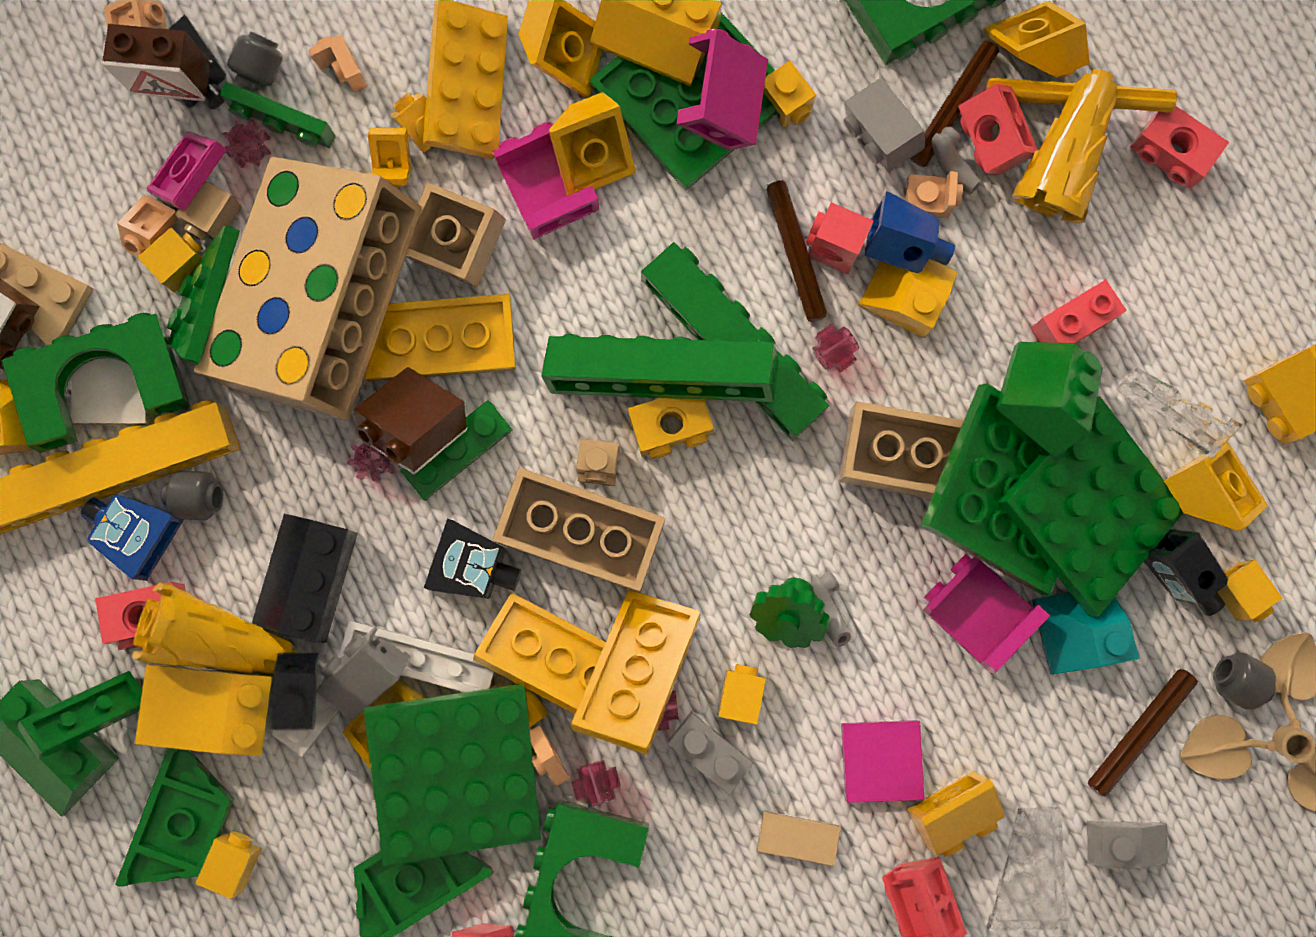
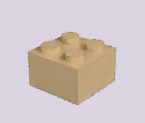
[405,182,506,288]

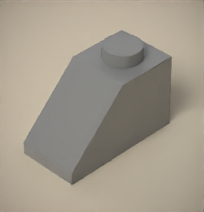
[1087,821,1168,869]

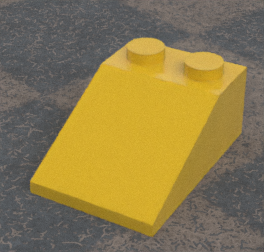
[135,664,272,756]

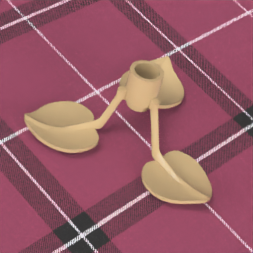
[1180,632,1316,811]

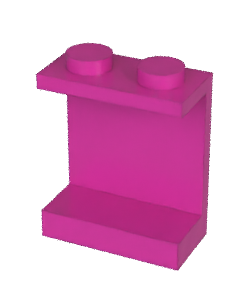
[677,29,768,150]
[493,122,600,240]
[923,554,1050,674]

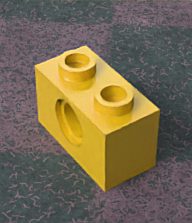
[627,398,714,459]

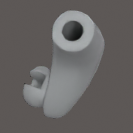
[932,127,982,195]
[811,572,851,647]

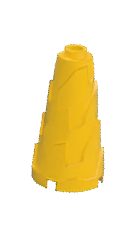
[1012,69,1118,223]
[132,582,297,675]

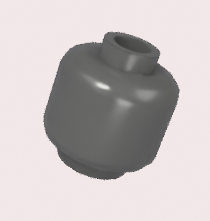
[227,31,283,90]
[161,470,224,521]
[1213,652,1276,710]

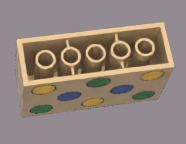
[194,156,422,422]

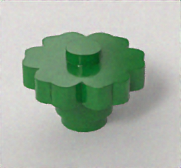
[749,577,830,648]

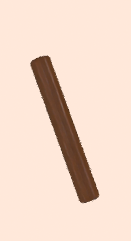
[910,40,999,167]
[767,180,827,322]
[1088,669,1198,797]

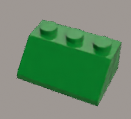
[996,342,1103,458]
[0,679,119,817]

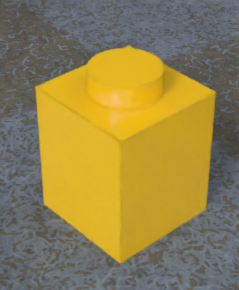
[137,227,203,293]
[1218,560,1283,623]
[717,664,766,725]
[195,831,262,899]

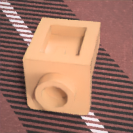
[104,0,167,29]
[308,34,367,92]
[905,171,963,218]
[117,195,178,257]
[530,725,570,786]

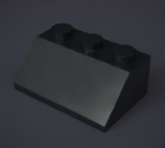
[252,513,358,643]

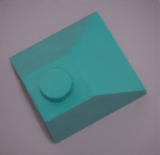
[1032,592,1139,675]

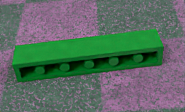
[641,242,829,442]
[541,334,779,402]

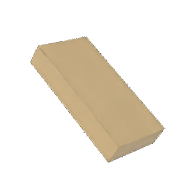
[756,811,841,866]

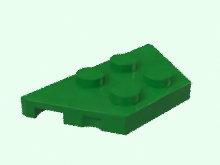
[167,225,240,365]
[115,748,234,887]
[354,851,494,937]

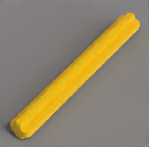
[987,78,1177,112]

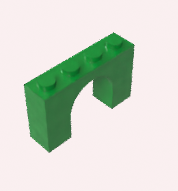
[844,0,1006,65]
[2,313,191,453]
[515,799,649,937]

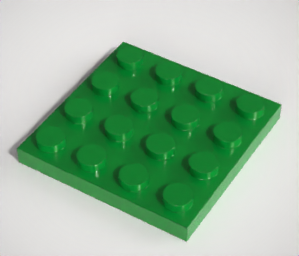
[589,12,779,191]
[920,383,1057,595]
[998,396,1183,617]
[364,684,541,866]

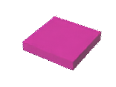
[146,131,227,211]
[841,720,925,803]

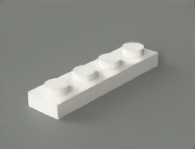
[338,620,495,692]

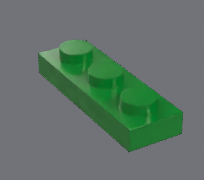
[220,82,336,148]
[400,400,513,501]
[17,671,142,760]

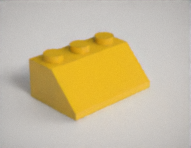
[590,0,722,87]

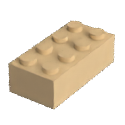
[838,401,963,499]
[493,467,665,593]

